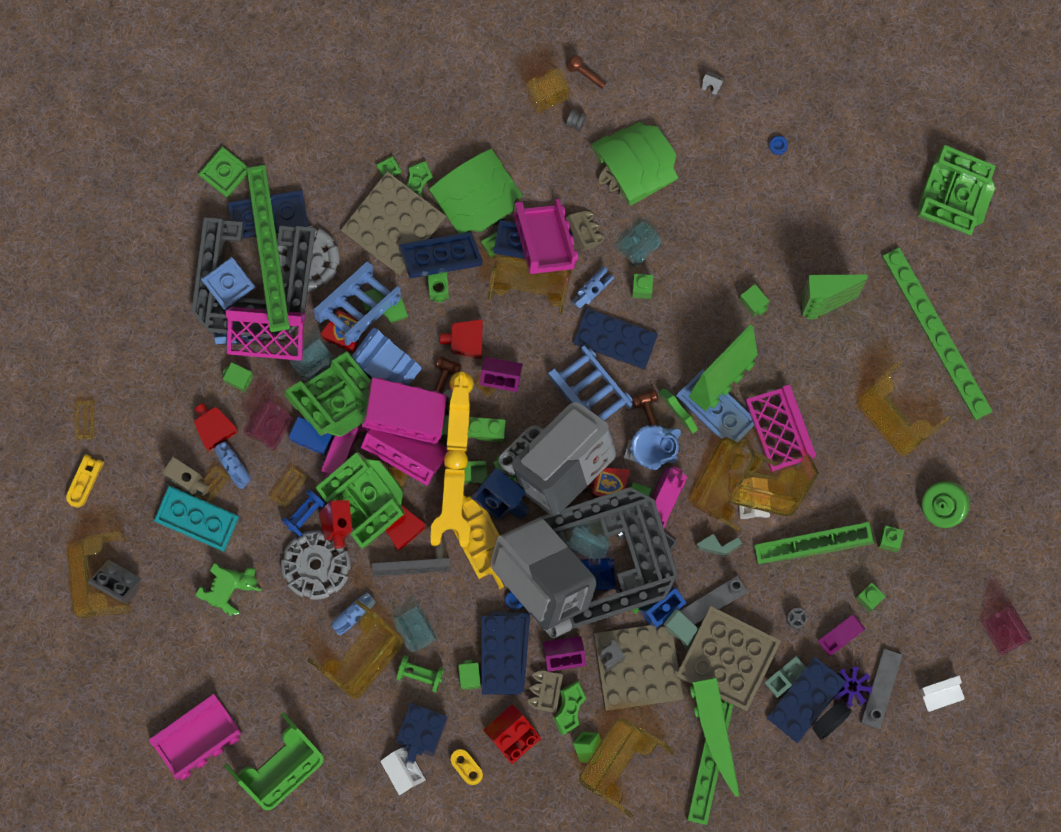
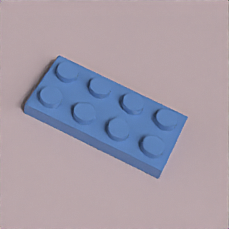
[676,369,754,450]

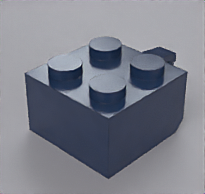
[470,468,530,520]
[396,703,448,764]

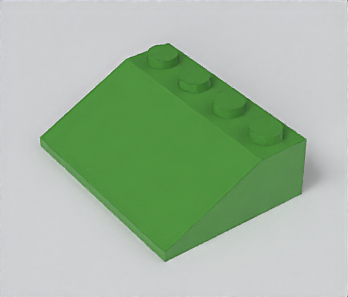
[801,274,868,320]
[688,324,758,412]

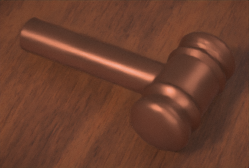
[566,55,606,89]
[434,356,462,393]
[632,389,658,426]

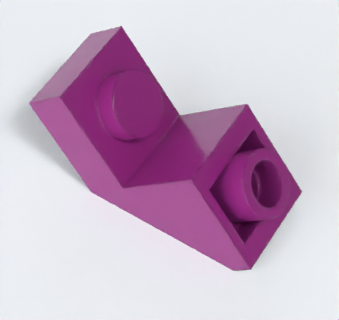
[818,614,865,656]

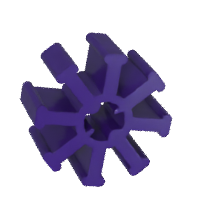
[834,667,873,708]

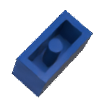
[288,417,334,456]
[638,587,686,627]

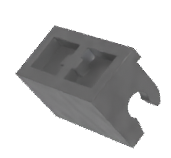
[600,640,625,673]

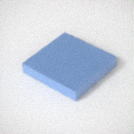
[201,257,255,311]

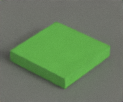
[198,146,249,198]

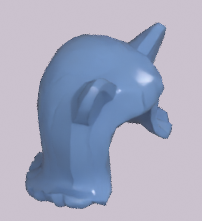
[630,425,681,470]

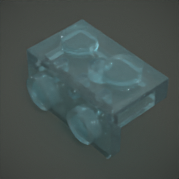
[616,221,662,267]
[288,338,335,381]
[569,526,611,563]
[394,606,438,652]

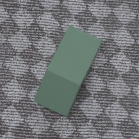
[696,534,742,556]
[664,609,699,651]
[765,656,807,698]

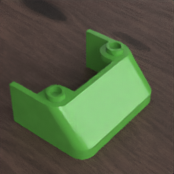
[224,712,324,810]

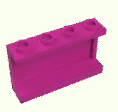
[513,199,578,274]
[362,378,447,444]
[361,429,448,486]
[149,694,242,781]

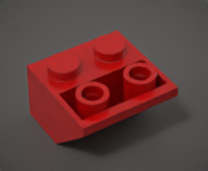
[483,704,541,764]

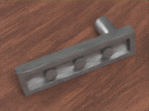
[372,538,451,577]
[680,575,748,625]
[861,649,903,730]

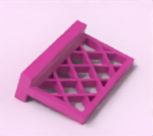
[226,307,306,360]
[745,384,816,472]

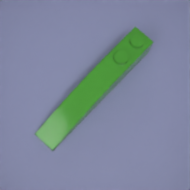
[755,522,875,564]
[690,677,740,797]

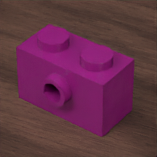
[480,357,523,392]
[543,636,586,672]

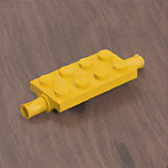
[453,495,506,589]

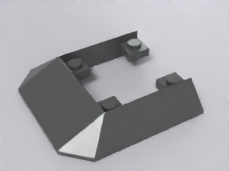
[192,217,316,340]
[538,487,678,629]

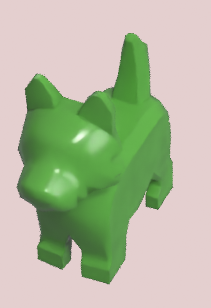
[195,563,262,616]

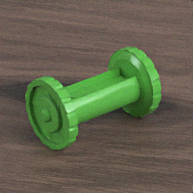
[396,655,444,692]

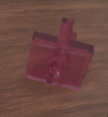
[244,398,293,451]
[981,605,1032,656]

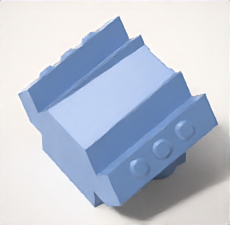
[351,327,422,386]

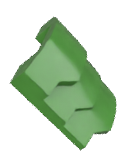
[591,121,678,206]
[917,145,996,236]
[429,149,523,234]
[285,351,371,437]
[315,452,405,549]

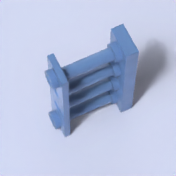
[314,261,401,346]
[548,345,633,420]

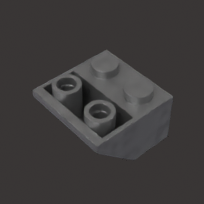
[88,559,142,605]

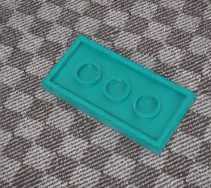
[154,486,240,552]

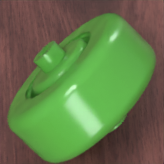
[922,480,970,528]

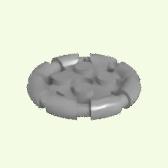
[278,226,340,292]
[281,530,351,600]

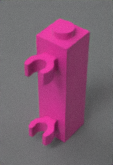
[321,424,370,478]
[651,466,687,528]

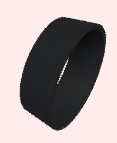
[812,702,852,740]

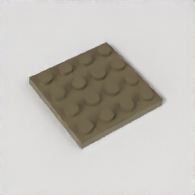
[341,172,447,276]
[676,606,781,712]
[594,623,683,711]

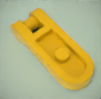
[66,454,104,508]

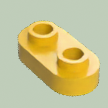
[451,749,483,785]

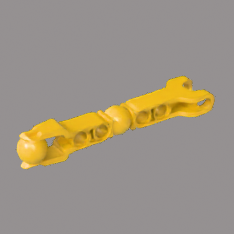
[431,371,474,548]

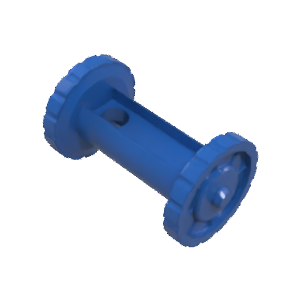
[281,489,326,537]

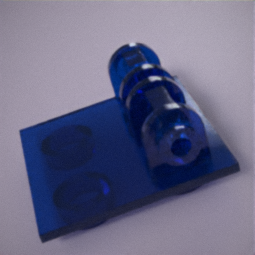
[579,557,616,590]

